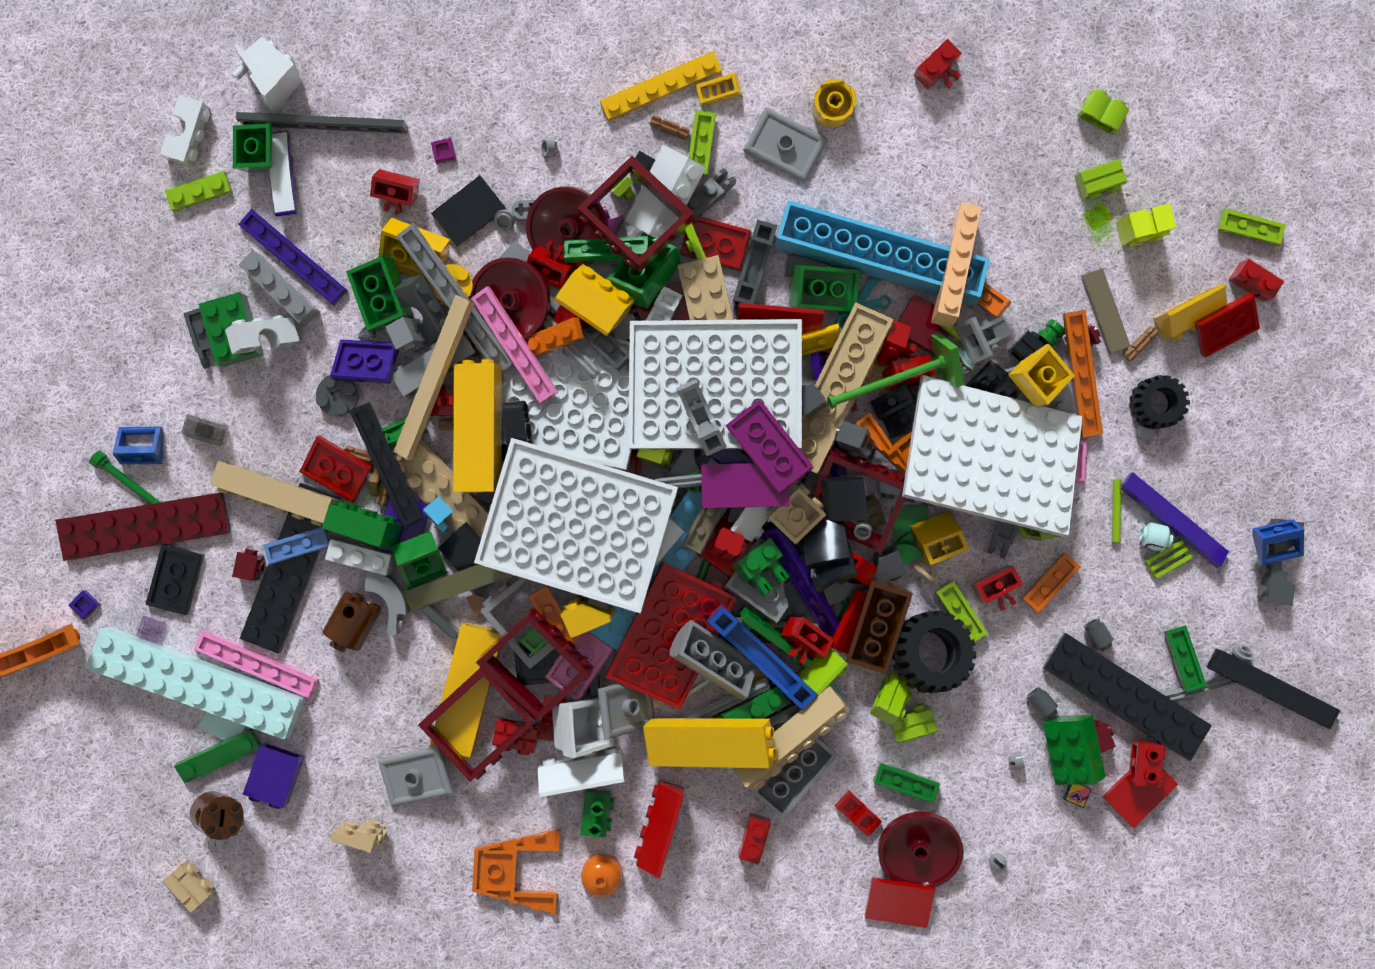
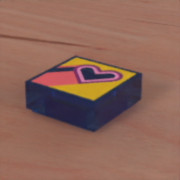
[1063,785,1092,808]

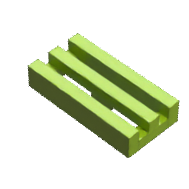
[1144,539,1193,579]

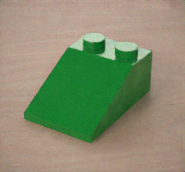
[789,265,860,312]

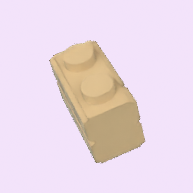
[163,861,215,913]

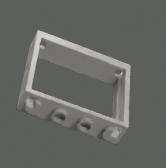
[480,576,583,669]

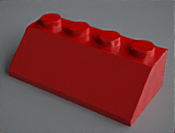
[737,303,824,334]
[634,780,684,878]

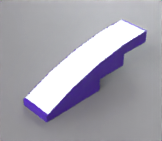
[269,131,297,217]

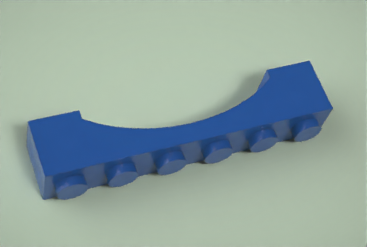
[707,604,817,710]

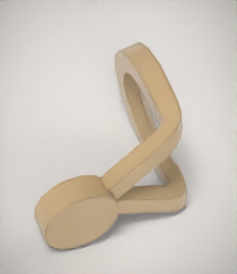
[912,561,942,583]

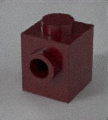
[232,548,265,581]
[1094,719,1116,753]

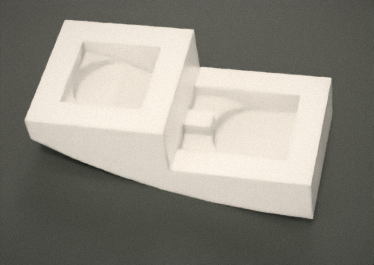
[646,286,683,321]

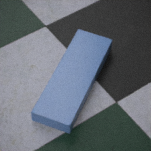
[263,527,330,565]

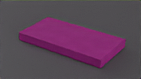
[725,399,814,495]
[701,463,790,509]

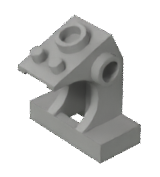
[954,316,1012,365]

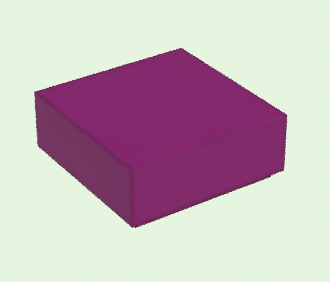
[431,138,456,164]

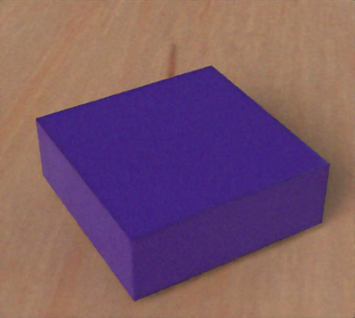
[68,590,100,620]

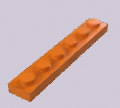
[1062,310,1103,438]

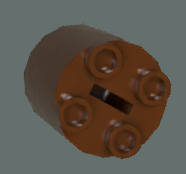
[322,591,382,652]
[190,791,244,840]

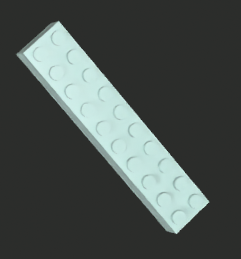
[85,627,305,740]

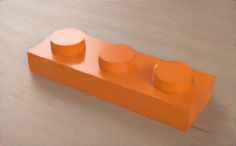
[526,317,584,357]
[1021,552,1081,613]
[528,585,580,643]

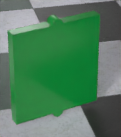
[891,505,929,542]

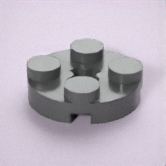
[316,375,359,416]

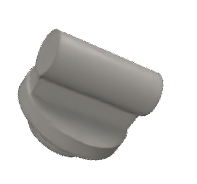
[1228,645,1254,664]

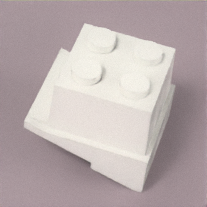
[232,37,301,114]
[552,697,614,758]

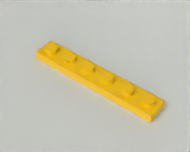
[600,51,722,121]

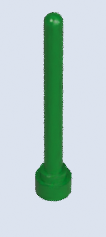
[89,450,160,504]

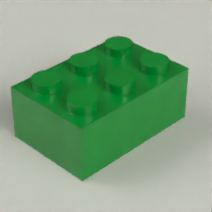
[607,233,681,309]
[346,256,414,332]
[199,292,264,367]
[322,501,403,548]
[1043,715,1106,785]

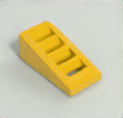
[696,73,742,106]

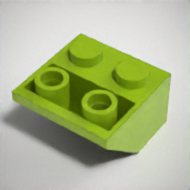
[797,648,847,695]

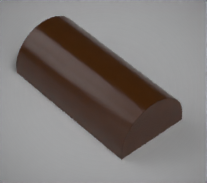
[846,580,913,674]

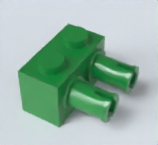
[732,538,790,596]
[580,789,614,838]

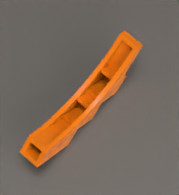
[0,624,80,678]

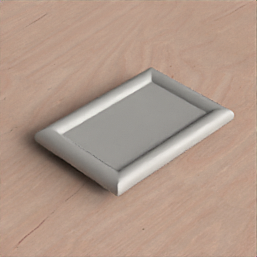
[743,107,828,182]
[598,683,654,740]
[377,746,454,807]

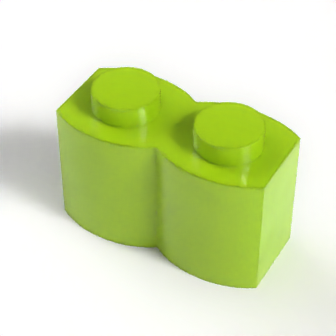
[1077,89,1130,135]

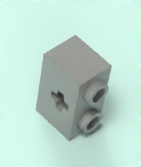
[385,317,427,352]

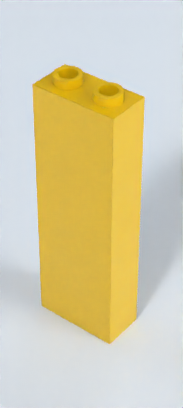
[453,359,502,493]
[429,622,501,759]
[643,718,777,768]

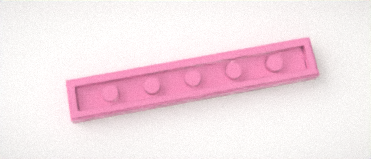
[471,286,559,405]
[194,631,319,699]

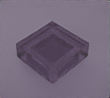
[136,615,165,643]

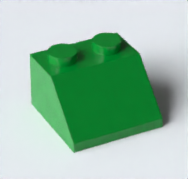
[233,123,272,173]
[391,531,448,589]

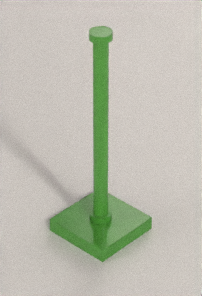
[827,333,964,409]

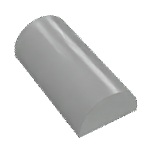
[670,620,757,700]
[750,737,838,819]

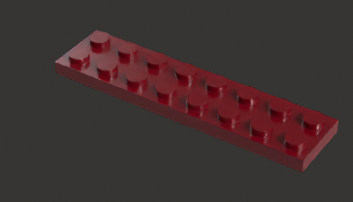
[55,492,231,561]

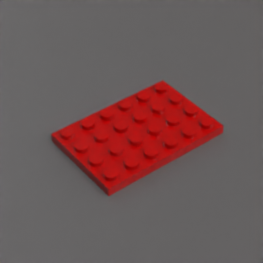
[605,561,737,710]

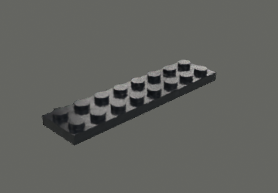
[239,483,341,654]
[1042,633,1212,761]

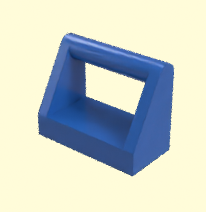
[112,426,163,464]
[1252,519,1304,566]

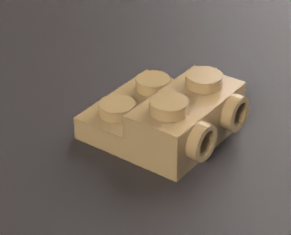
[766,483,826,544]
[330,819,388,853]

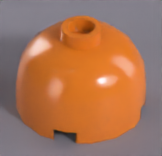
[581,854,623,898]

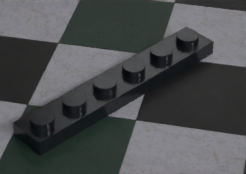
[349,402,424,526]

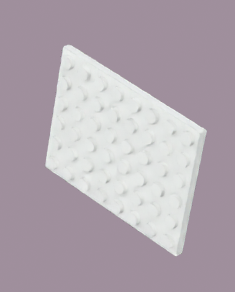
[628,319,802,449]
[482,326,632,471]
[902,375,1082,537]
[474,438,678,613]

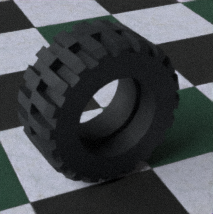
[892,610,976,694]

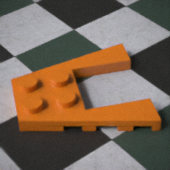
[853,387,918,476]
[472,829,560,915]

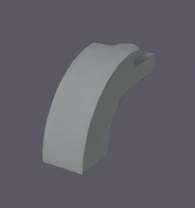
[676,379,727,456]
[365,570,410,635]

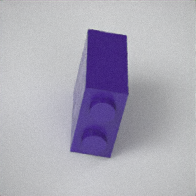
[242,743,305,809]

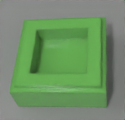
[519,627,547,655]

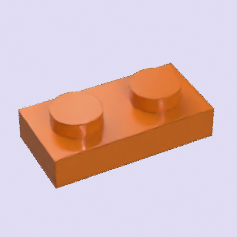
[976,282,1011,318]

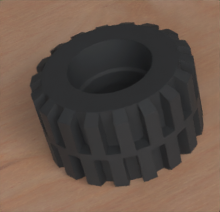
[1129,375,1190,429]

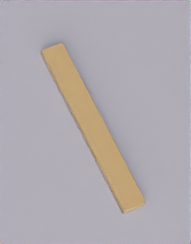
[393,295,474,460]

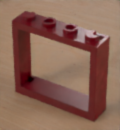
[577,156,694,273]
[812,448,905,552]
[476,607,594,722]
[418,667,535,782]

